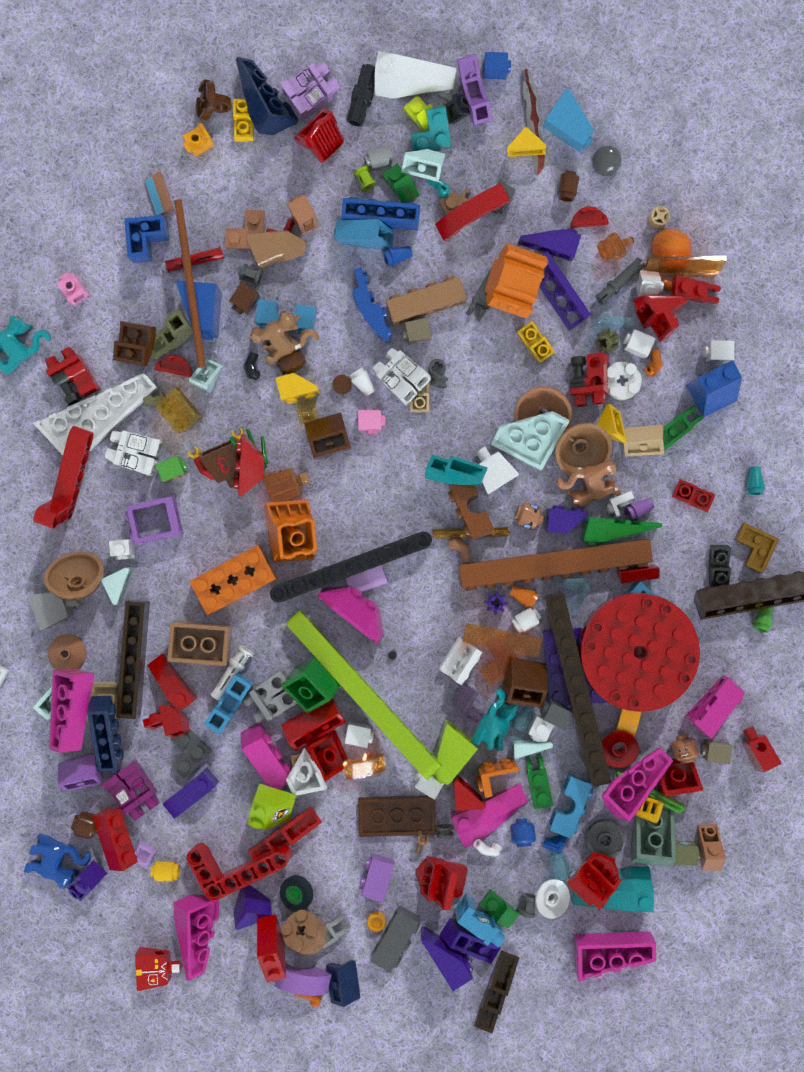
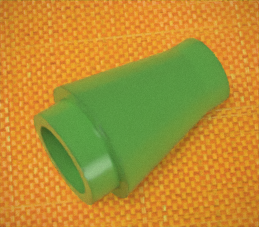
[752,607,774,633]

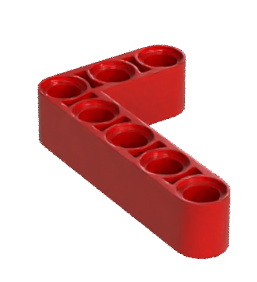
[33,426,94,529]
[186,843,292,901]

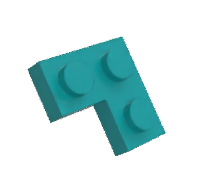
[410,106,451,151]

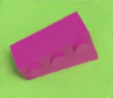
[684,675,745,739]
[241,723,292,789]

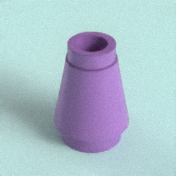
[624,498,654,521]

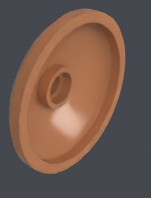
[514,386,573,431]

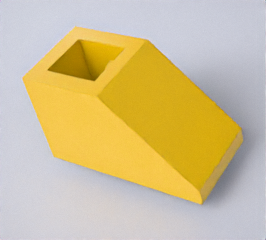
[275,373,320,404]

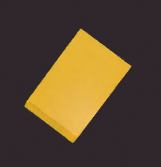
[507,127,546,157]
[596,404,627,443]

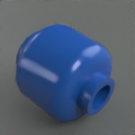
[510,818,536,847]

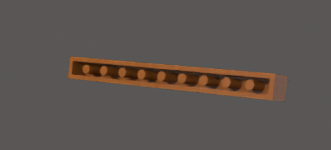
[458,539,653,591]

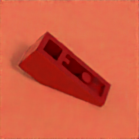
[148,653,197,713]

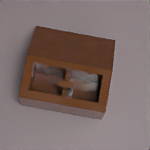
[304,412,352,460]
[501,658,548,708]

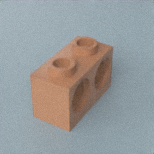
[288,194,319,235]

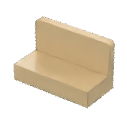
[623,425,664,457]

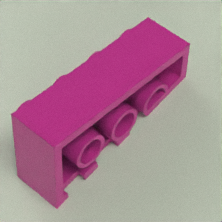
[574,932,656,982]

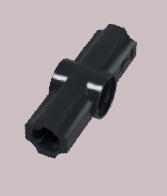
[347,64,375,127]

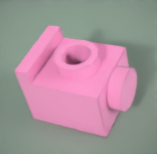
[57,273,90,305]

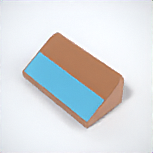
[144,172,175,215]

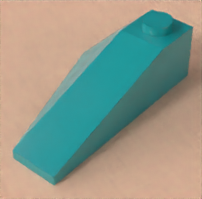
[573,866,654,912]

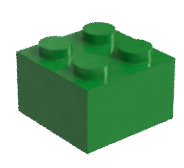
[281,658,341,713]

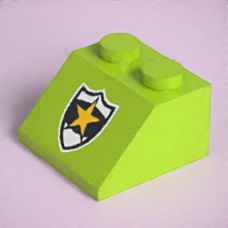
[247,783,297,830]

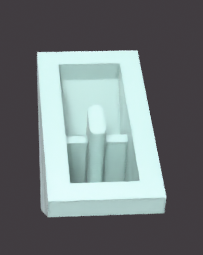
[189,358,223,393]
[101,567,134,605]

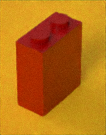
[257,914,286,982]

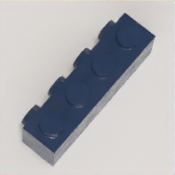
[87,696,124,772]

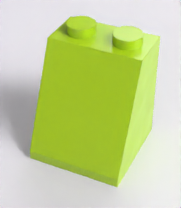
[433,718,478,785]

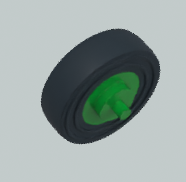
[279,875,314,912]

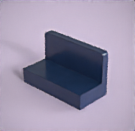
[326,960,360,1007]

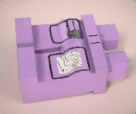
[280,62,340,120]

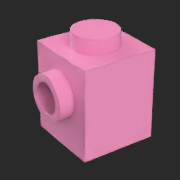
[358,410,385,435]

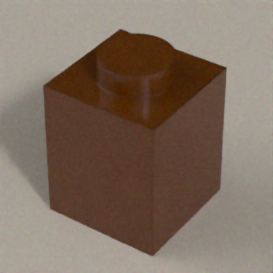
[229,282,260,315]

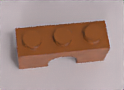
[447,484,494,541]

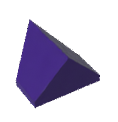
[233,885,273,930]

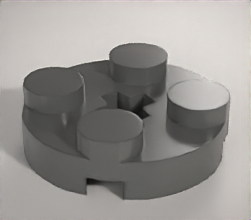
[585,819,625,858]

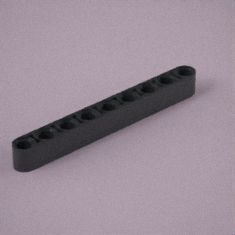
[270,531,432,603]

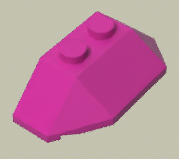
[317,586,383,644]

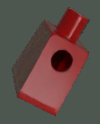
[742,726,782,772]

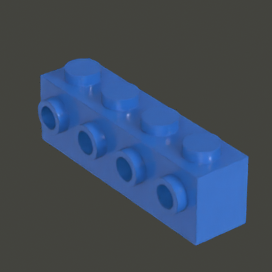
[341,197,420,231]

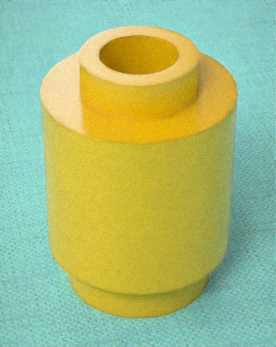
[150,861,180,882]

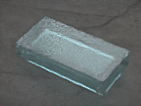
[593,315,635,329]

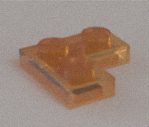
[479,632,518,686]

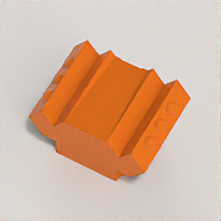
[484,243,548,319]
[264,500,317,563]

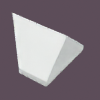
[286,748,327,795]

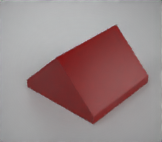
[306,730,351,782]
[657,759,703,797]
[453,774,486,811]

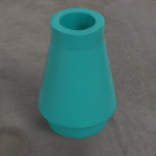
[746,466,766,495]

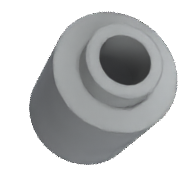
[364,145,393,170]

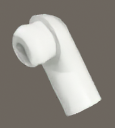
[473,839,502,857]

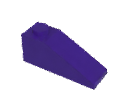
[518,229,581,262]
[163,767,219,819]
[440,918,501,964]

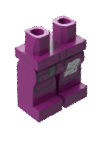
[101,760,160,821]

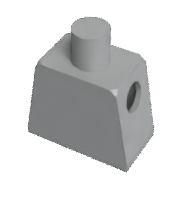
[29,592,80,631]

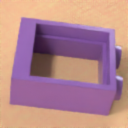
[125,496,184,544]

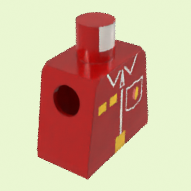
[135,947,182,991]

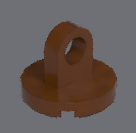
[196,79,232,121]

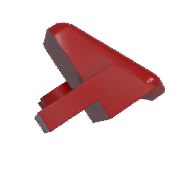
[294,109,344,163]
[633,295,688,342]
[567,852,622,910]
[415,856,468,910]

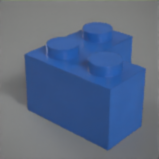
[124,215,170,263]

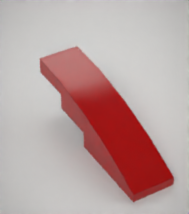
[247,806,322,864]

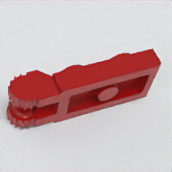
[671,275,721,304]

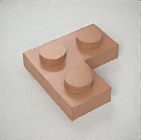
[225,210,265,250]

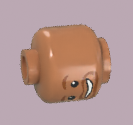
[671,734,699,764]

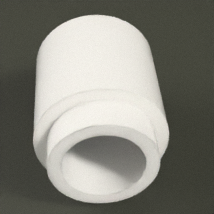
[511,607,541,634]

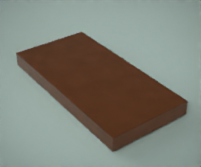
[358,795,436,837]

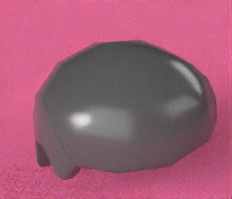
[592,145,622,176]

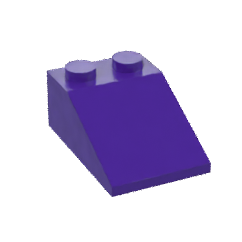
[421,926,473,991]

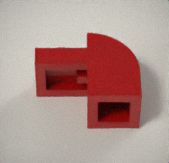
[143,705,191,738]

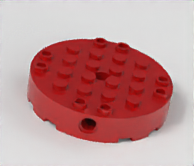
[578,592,700,712]

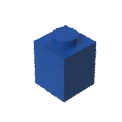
[483,52,511,80]

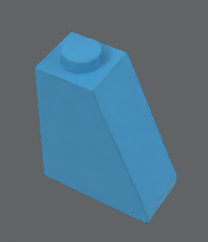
[543,88,594,152]
[334,219,394,250]

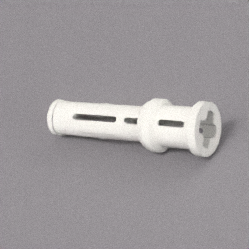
[210,645,254,701]

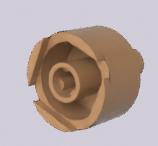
[281,910,327,955]

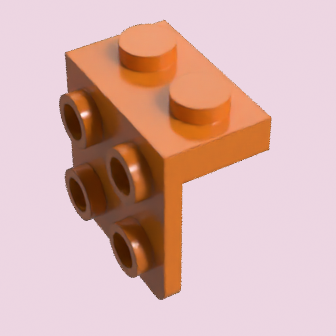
[475,758,519,798]

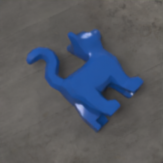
[24,833,91,889]

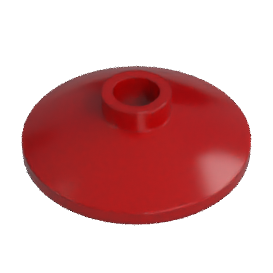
[602,730,639,768]

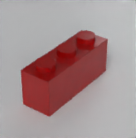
[281,698,346,751]
[92,807,138,871]

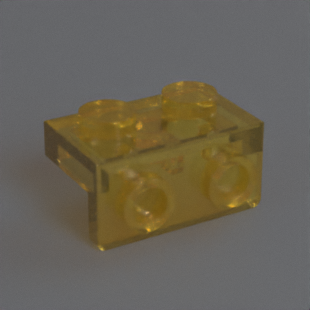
[155,387,202,434]

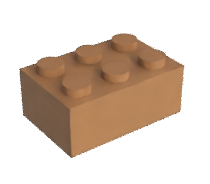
[167,621,232,666]

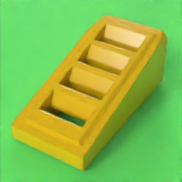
[635,797,664,824]

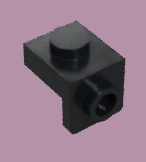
[443,94,471,124]

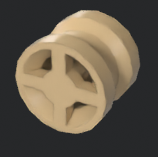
[648,206,670,229]

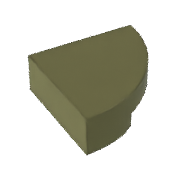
[143,392,167,407]

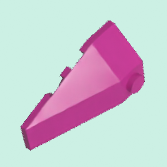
[601,748,673,822]
[450,783,528,848]
[173,895,219,981]

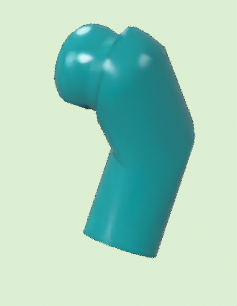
[427,179,450,198]

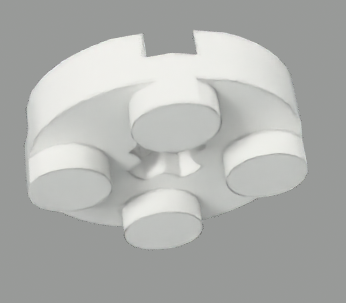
[607,362,642,401]

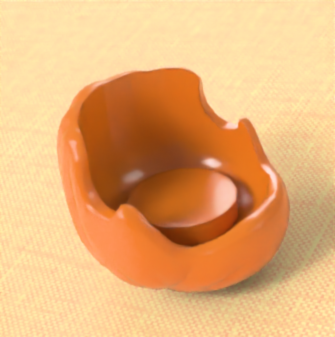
[651,228,692,268]

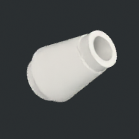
[349,367,375,397]

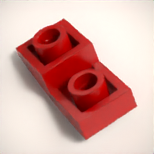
[672,479,716,513]

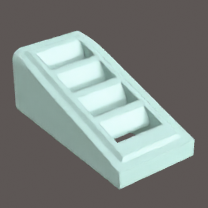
[512,739,553,759]

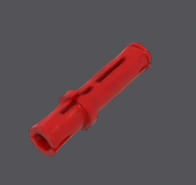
[165,247,224,273]

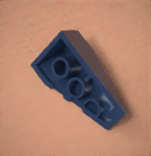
[236,57,299,135]

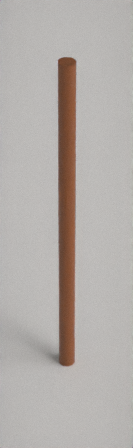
[174,199,206,368]

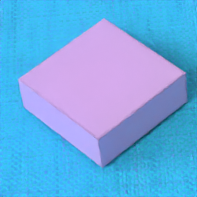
[135,841,157,868]

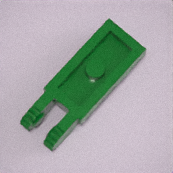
[663,405,704,451]
[525,753,554,810]

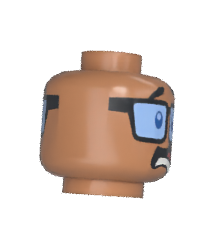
[514,502,544,530]

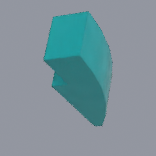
[425,455,488,485]

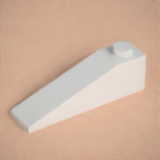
[375,51,457,99]

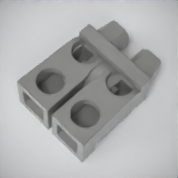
[243,668,297,724]

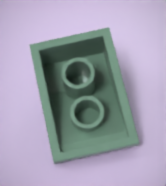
[631,804,676,867]

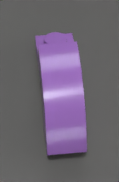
[457,54,493,125]
[272,964,331,996]

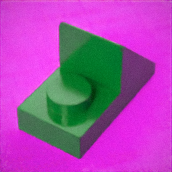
[382,163,420,203]
[479,889,520,928]

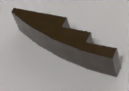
[473,950,520,1034]

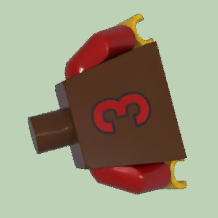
[188,428,244,488]

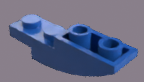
[352,267,392,344]

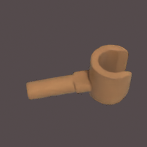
[415,831,429,854]

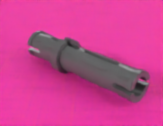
[595,257,646,305]

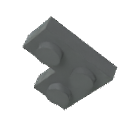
[170,731,212,779]

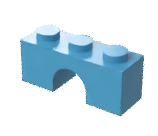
[255,299,317,334]
[204,672,255,735]
[547,773,593,839]

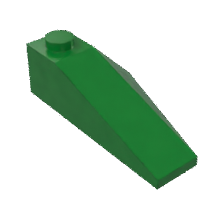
[581,517,662,546]

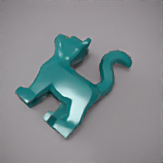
[0,316,51,375]
[471,689,518,751]

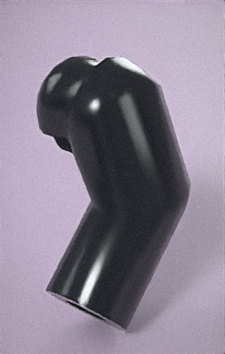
[244,351,260,380]

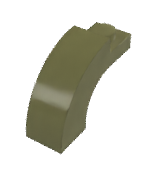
[151,309,193,360]

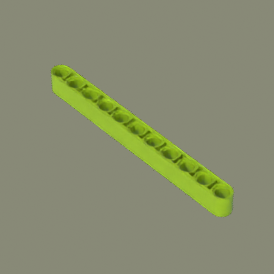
[286,610,442,780]

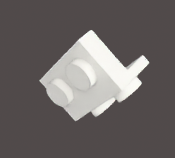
[439,637,482,685]

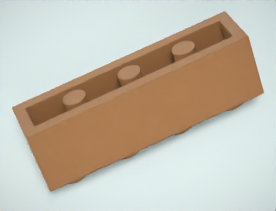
[386,276,467,326]

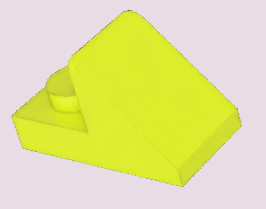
[403,95,433,131]

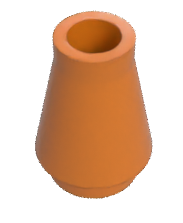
[509,585,539,609]

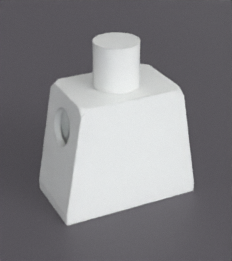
[476,447,519,495]

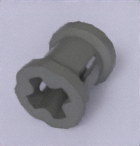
[239,263,263,286]
[518,893,536,918]

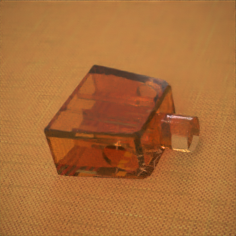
[263,468,310,502]

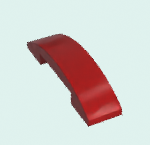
[435,183,511,241]

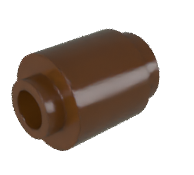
[557,171,580,202]
[277,349,307,375]

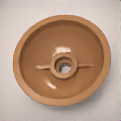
[555,423,612,476]
[44,552,104,601]

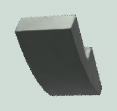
[709,545,731,586]

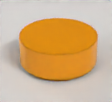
[367,911,386,932]

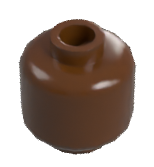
[71,811,97,839]

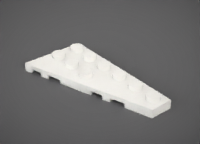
[33,373,158,455]

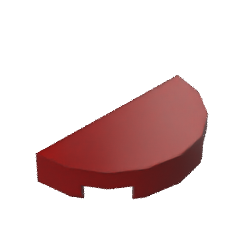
[570,206,609,229]
[154,355,193,378]

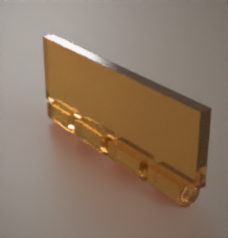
[644,256,727,278]

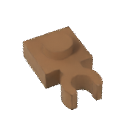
[439,189,471,215]

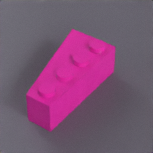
[49,669,95,753]

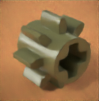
[595,328,621,354]

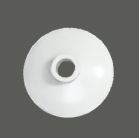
[535,879,570,919]

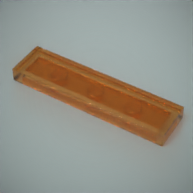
[462,623,542,658]

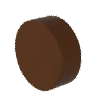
[332,375,352,395]

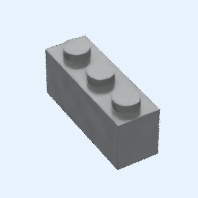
[370,905,420,973]

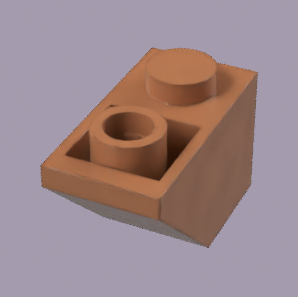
[698,824,726,871]

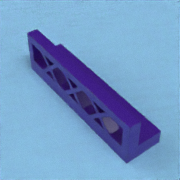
[539,251,591,331]

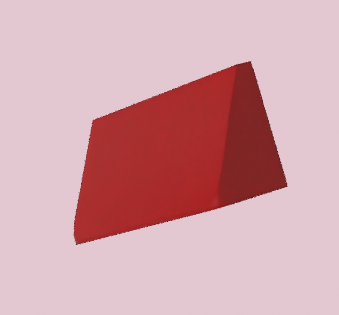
[617,564,660,584]

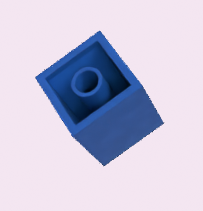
[176,280,222,341]
[685,360,742,417]

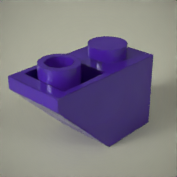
[545,505,588,534]
[67,860,107,901]

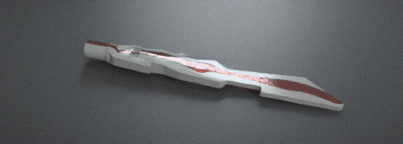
[522,69,550,175]

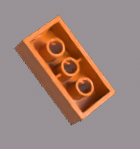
[189,545,278,616]

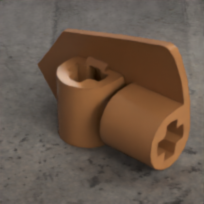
[246,231,307,269]

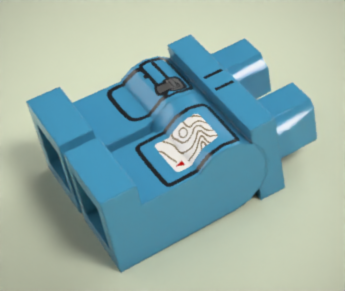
[455,894,505,947]

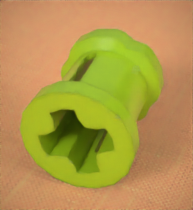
[354,166,377,192]

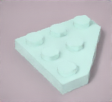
[491,411,569,471]

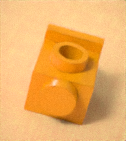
[182,123,214,157]

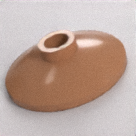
[48,634,87,670]

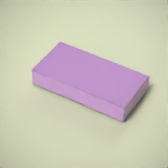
[346,565,388,592]

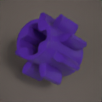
[484,591,508,615]

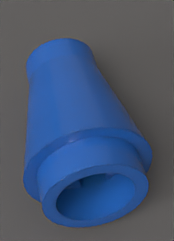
[383,246,413,267]

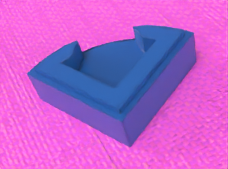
[542,834,569,854]

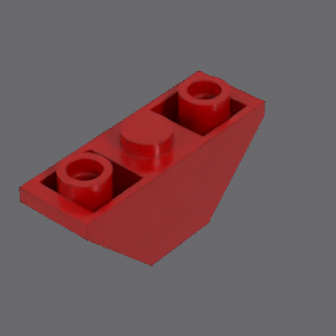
[234,434,264,496]

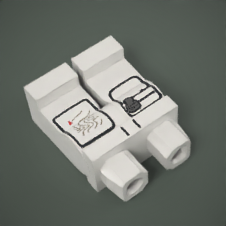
[373,348,431,405]
[105,430,164,476]

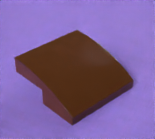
[113,321,156,366]

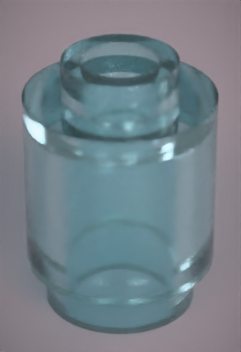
[548,850,573,881]

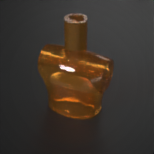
[597,232,634,261]

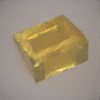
[297,399,318,425]

